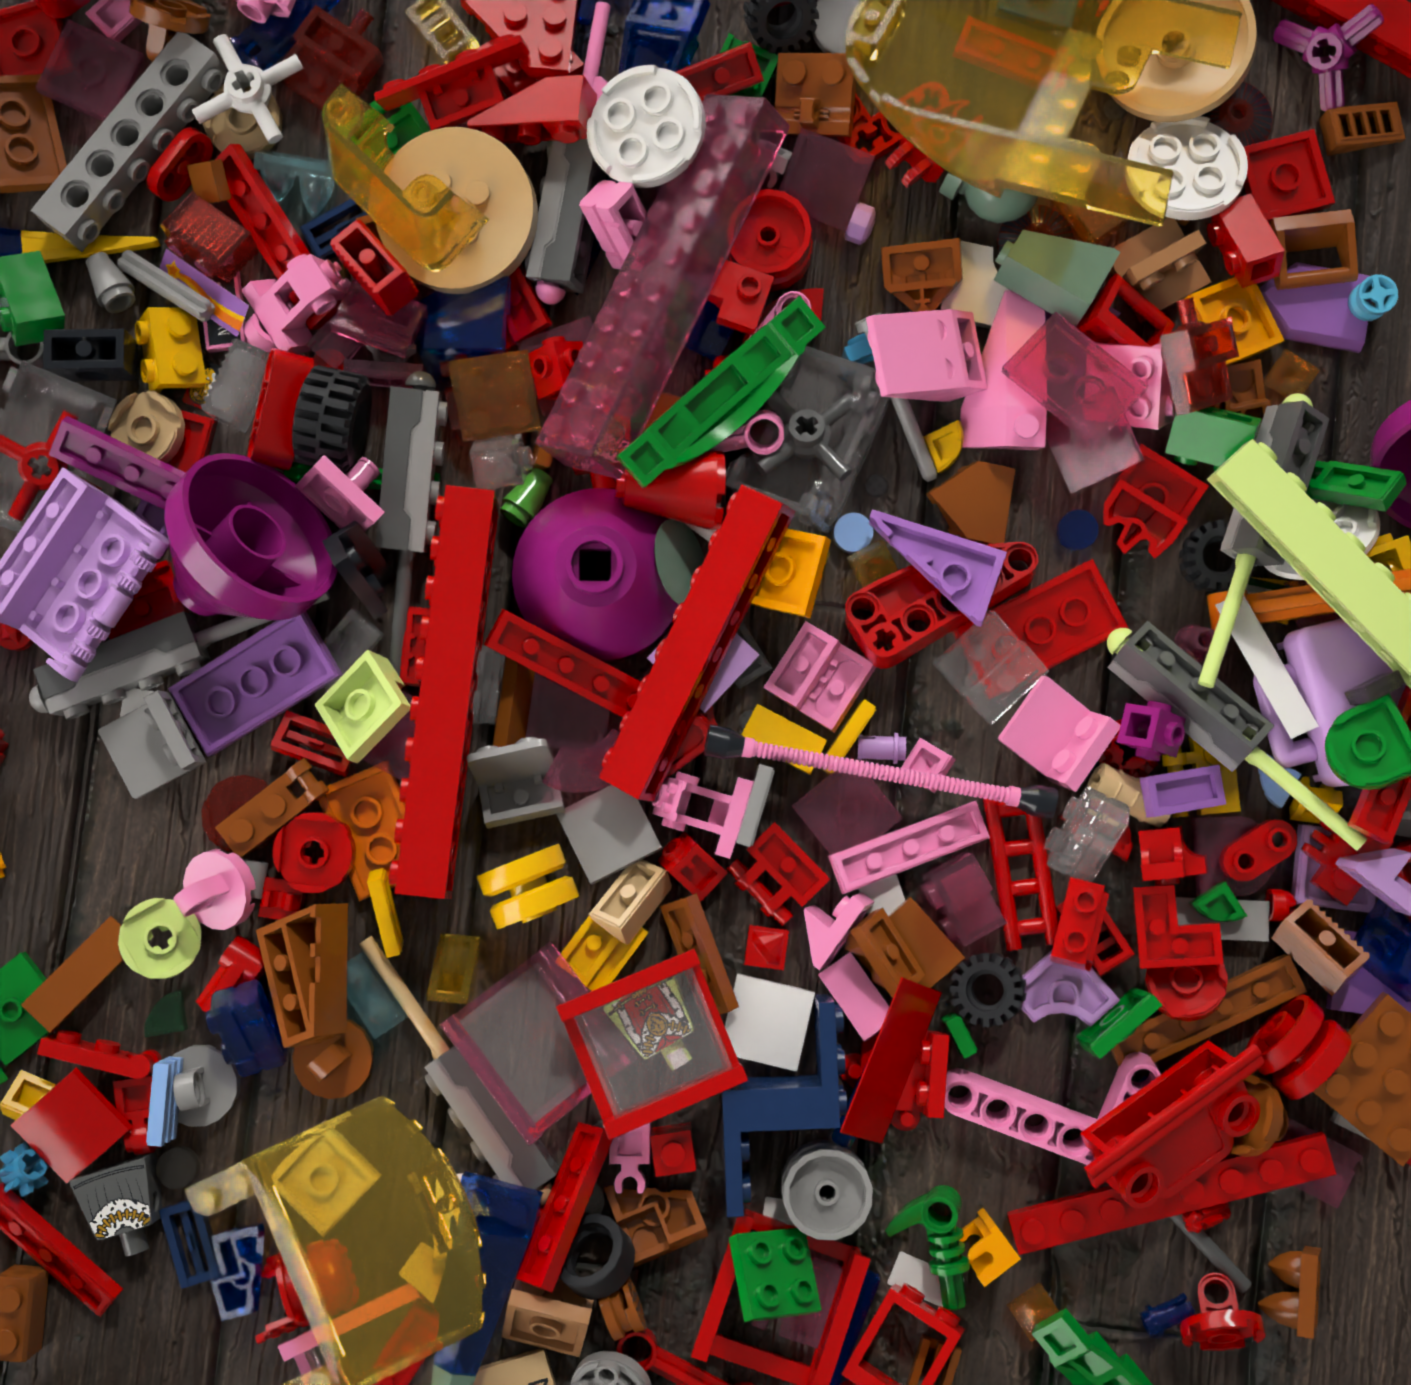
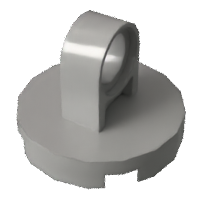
[173,1045,240,1127]

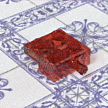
[280,5,384,121]
[1160,297,1239,416]

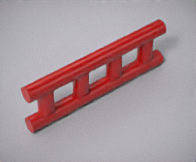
[983,786,1059,951]

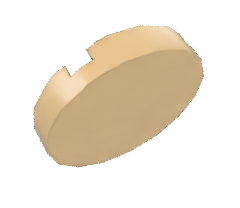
[203,84,282,160]
[108,391,185,463]

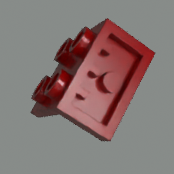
[859,1030,949,1119]

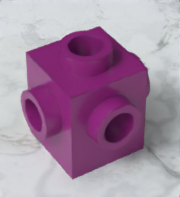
[1117,701,1186,762]

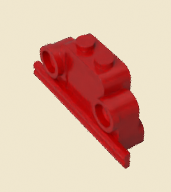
[1080,1040,1265,1209]

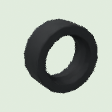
[559,1213,635,1300]

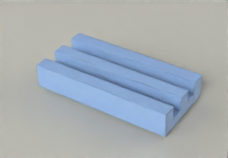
[146,1056,183,1147]

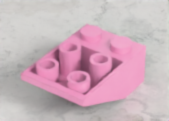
[866,309,987,402]

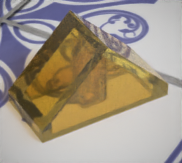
[427,933,480,1004]

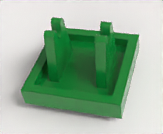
[728,1228,822,1323]

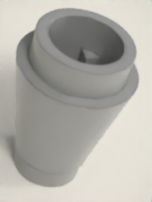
[86,252,135,313]

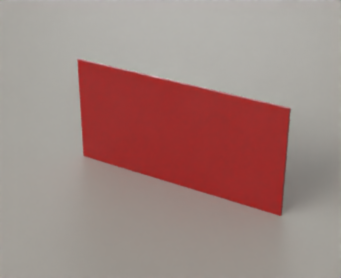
[840,977,942,1144]

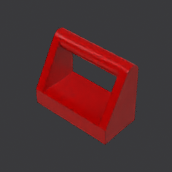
[1073,274,1175,347]

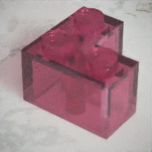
[919,851,1007,947]

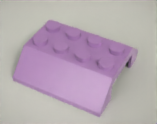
[0,468,169,682]

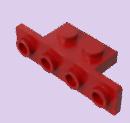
[373,34,530,131]

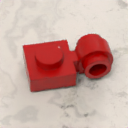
[113,1075,161,1155]

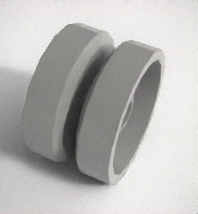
[781,1139,873,1240]

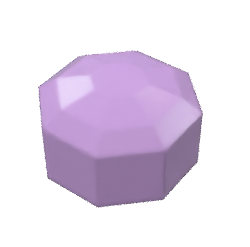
[845,202,876,245]

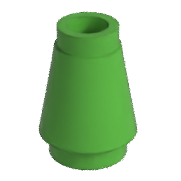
[500,468,553,528]

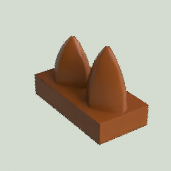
[845,907,926,999]
[1258,1246,1322,1339]

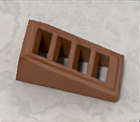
[1319,102,1406,156]

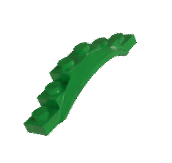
[616,296,826,488]
[1031,1308,1153,1385]

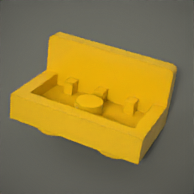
[135,307,207,393]

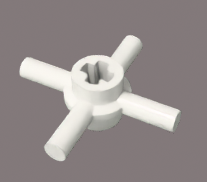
[192,34,304,144]

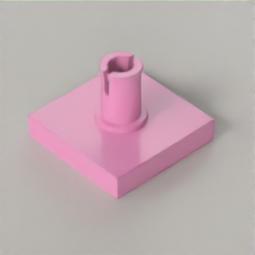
[295,455,384,531]

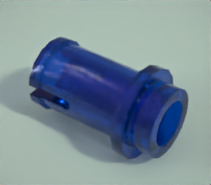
[1139,1293,1195,1337]

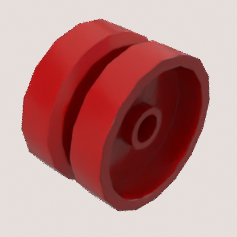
[724,189,813,292]
[1245,994,1352,1100]

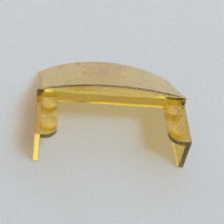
[184,1095,486,1385]

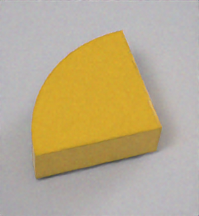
[923,420,964,473]

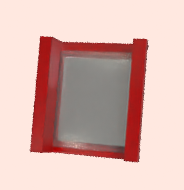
[556,948,748,1140]

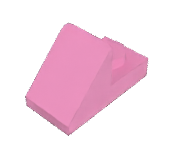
[804,892,874,970]

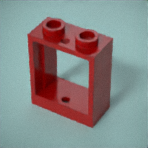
[841,1283,965,1385]

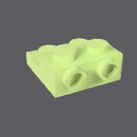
[315,649,411,764]

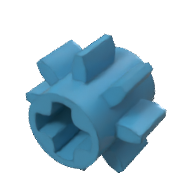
[0,1142,50,1197]

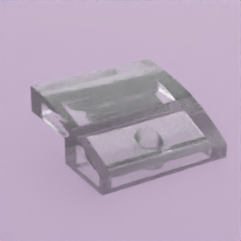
[932,610,1049,725]

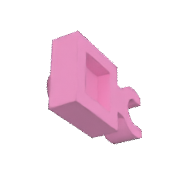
[609,1122,651,1193]

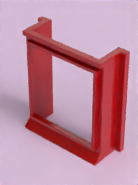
[691,1208,871,1385]

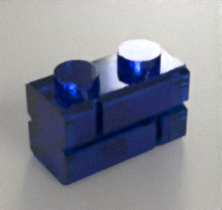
[206,979,287,1078]

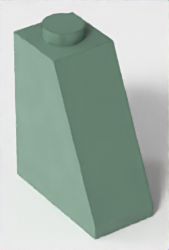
[993,230,1120,328]

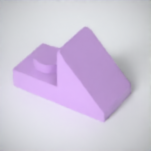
[1335,849,1411,916]

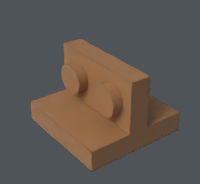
[1110,217,1211,323]
[502,1265,594,1358]

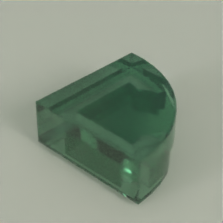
[144,990,188,1038]

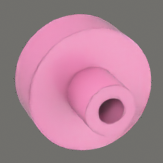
[244,313,278,353]

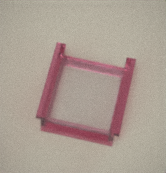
[439,941,639,1146]

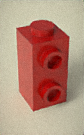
[1207,193,1285,288]

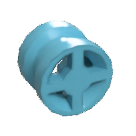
[1348,274,1398,321]

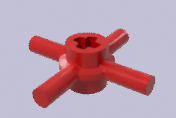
[0,410,102,521]

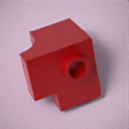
[704,257,774,335]
[1138,825,1208,886]

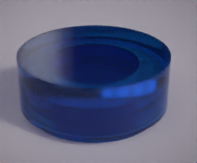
[1057,510,1099,551]

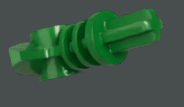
[885,1185,970,1311]

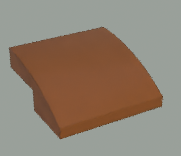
[854,896,965,993]

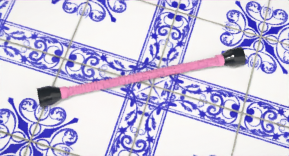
[704,724,1058,819]

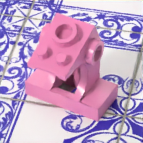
[241,254,353,354]
[652,771,754,859]

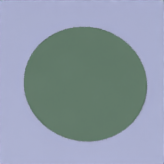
[655,519,705,605]

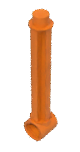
[1207,568,1411,635]

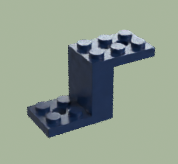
[722,994,847,1217]

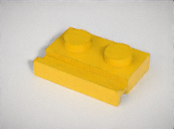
[554,916,649,991]

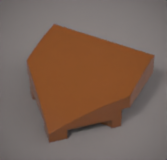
[881,238,963,312]
[926,461,1015,545]

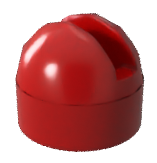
[1264,889,1297,921]

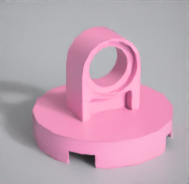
[173,849,256,930]

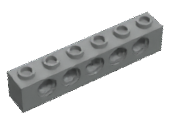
[31,32,228,252]

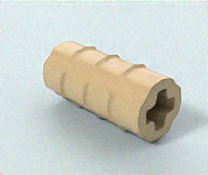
[1086,763,1172,828]

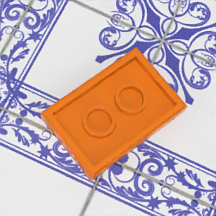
[318,760,406,901]

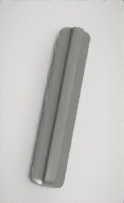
[117,250,215,322]

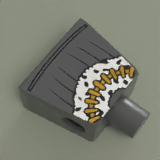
[69,1151,163,1256]

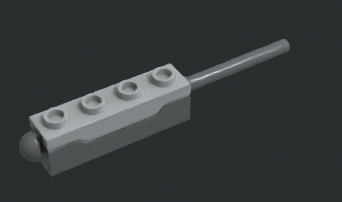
[376,371,448,677]

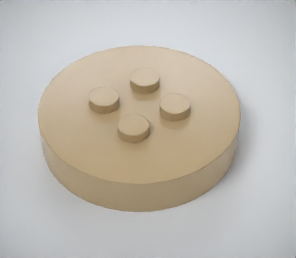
[374,127,538,294]

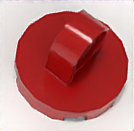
[1179,1272,1266,1351]

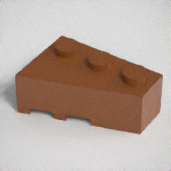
[256,903,348,1048]

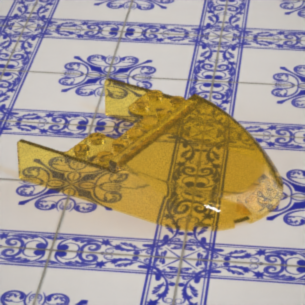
[845,0,1242,227]

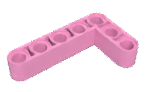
[945,1052,1161,1165]

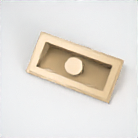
[589,859,672,945]

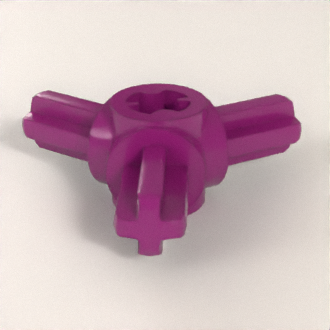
[1273,4,1384,111]

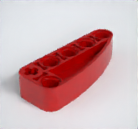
[845,542,1038,669]

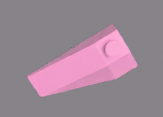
[960,290,1047,450]

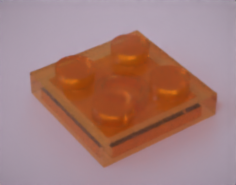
[448,349,542,442]

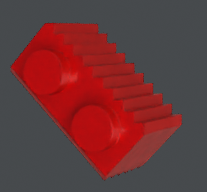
[330,219,419,316]

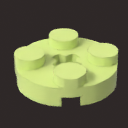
[118,898,202,979]

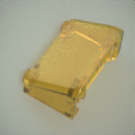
[322,83,490,272]

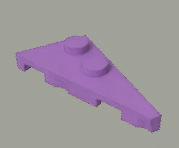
[869,509,1007,627]

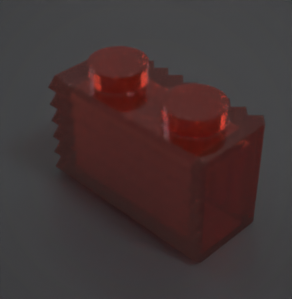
[160,191,258,283]

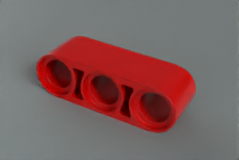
[247,348,314,471]

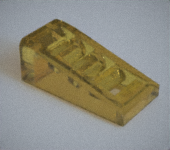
[404,0,479,65]

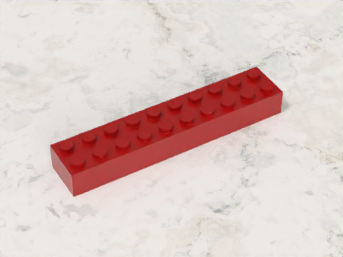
[389,485,499,899]

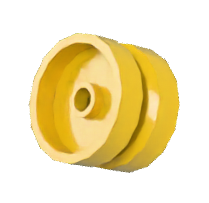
[476,844,580,929]

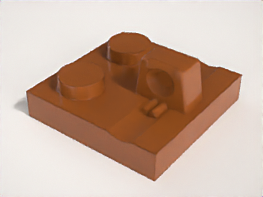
[773,53,858,138]

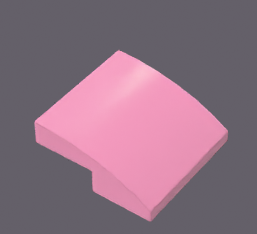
[764,621,876,733]

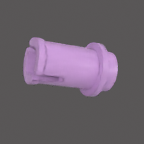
[858,733,906,764]

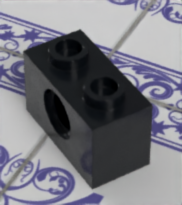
[43,328,138,382]

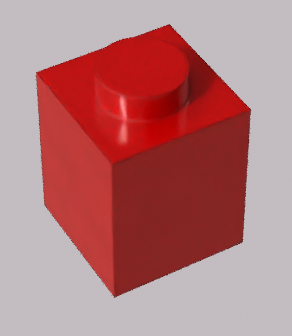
[650,1122,697,1177]

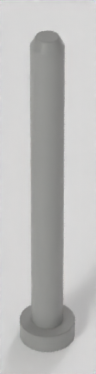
[855,313,937,482]

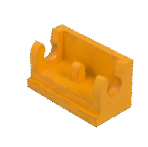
[958,1208,1021,1287]

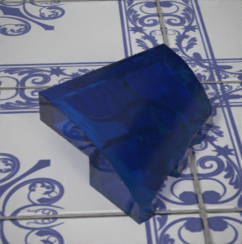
[423,276,511,354]
[1354,899,1411,1002]
[210,1222,265,1321]

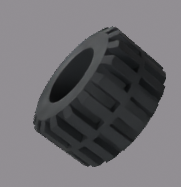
[292,365,372,474]

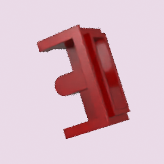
[1050,877,1109,972]

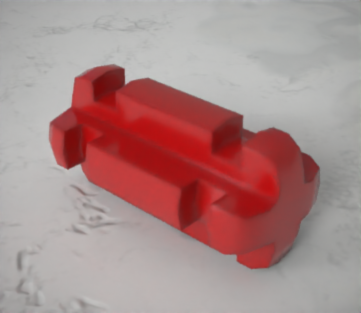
[1182,1202,1231,1233]

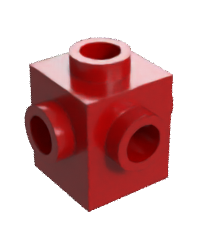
[528,336,593,400]

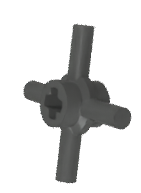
[756,390,857,481]

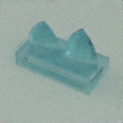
[254,150,342,217]
[347,951,408,1040]

